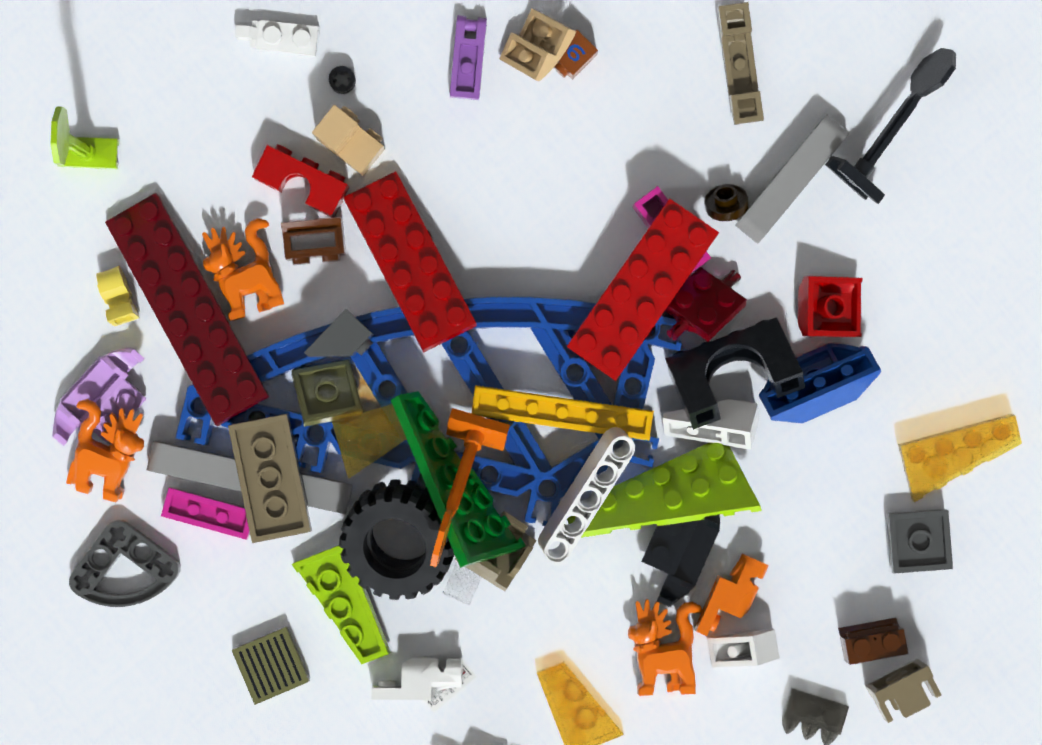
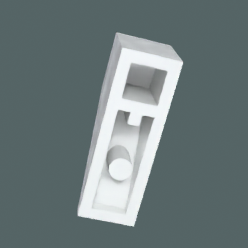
[662,399,759,449]

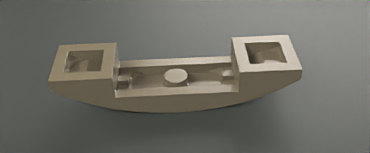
[718,2,764,125]

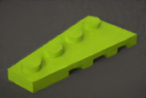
[291,545,391,665]

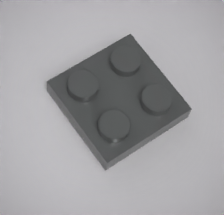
[887,509,953,574]

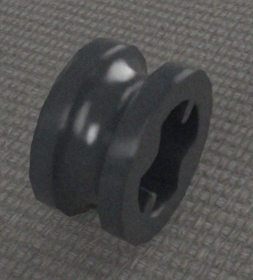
[328,66,356,94]

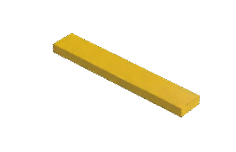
[471,385,654,441]

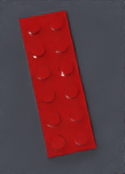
[343,171,477,353]
[567,198,719,381]

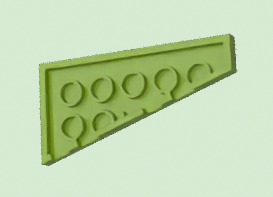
[567,443,762,538]

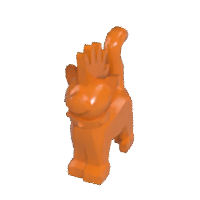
[202,218,284,321]
[66,399,144,503]
[628,599,702,696]

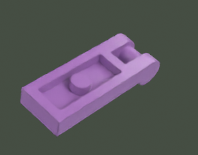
[450,15,487,100]

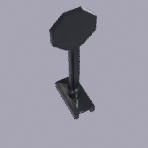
[825,48,956,204]

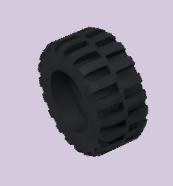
[339,479,454,600]

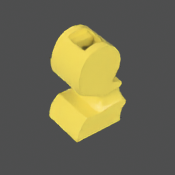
[96,266,140,327]

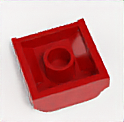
[798,276,863,337]

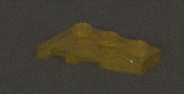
[332,404,407,479]
[536,661,624,745]

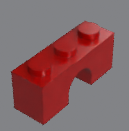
[252,144,350,218]

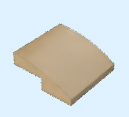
[499,8,577,81]

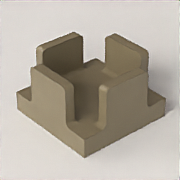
[455,511,537,592]
[865,659,942,723]

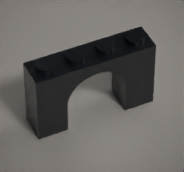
[665,317,805,430]

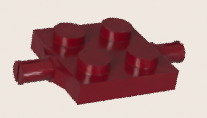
[665,267,747,342]

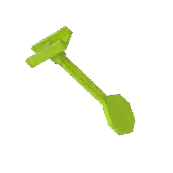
[50,106,120,169]

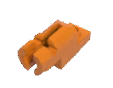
[694,553,769,636]

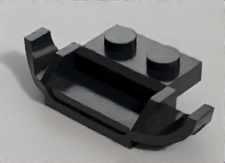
[641,514,720,607]

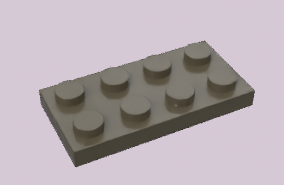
[228,413,312,543]

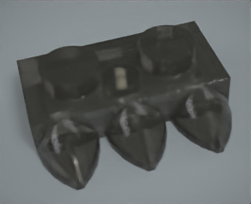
[782,687,849,745]

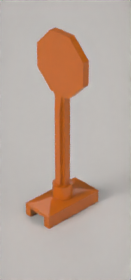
[430,408,510,567]

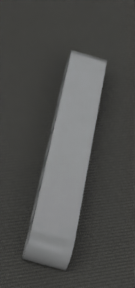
[146,441,353,514]

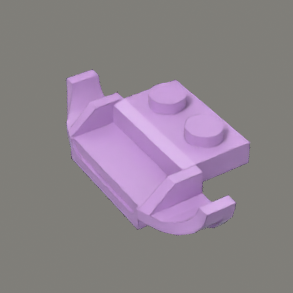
[52,348,146,446]

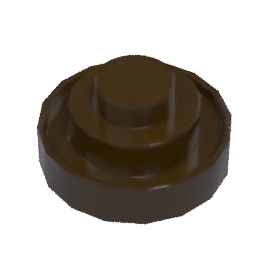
[704,184,749,221]

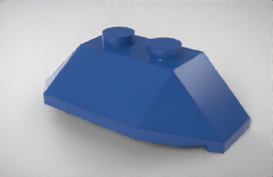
[759,343,881,424]

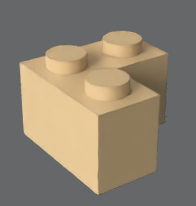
[312,105,385,176]

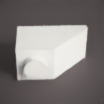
[707,629,780,668]

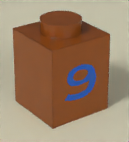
[554,30,598,80]

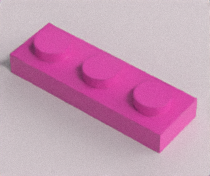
[161,487,250,540]

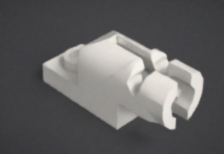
[371,657,463,700]

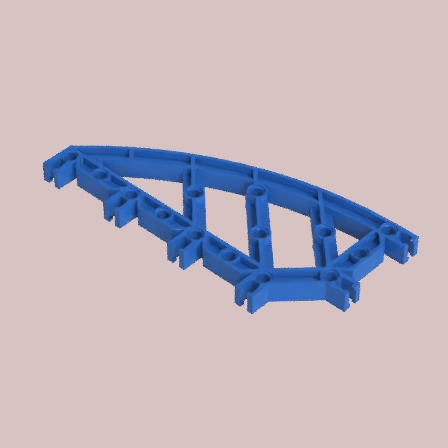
[176,297,682,526]

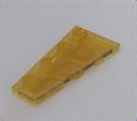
[898,414,1022,503]

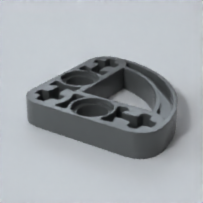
[69,520,181,607]

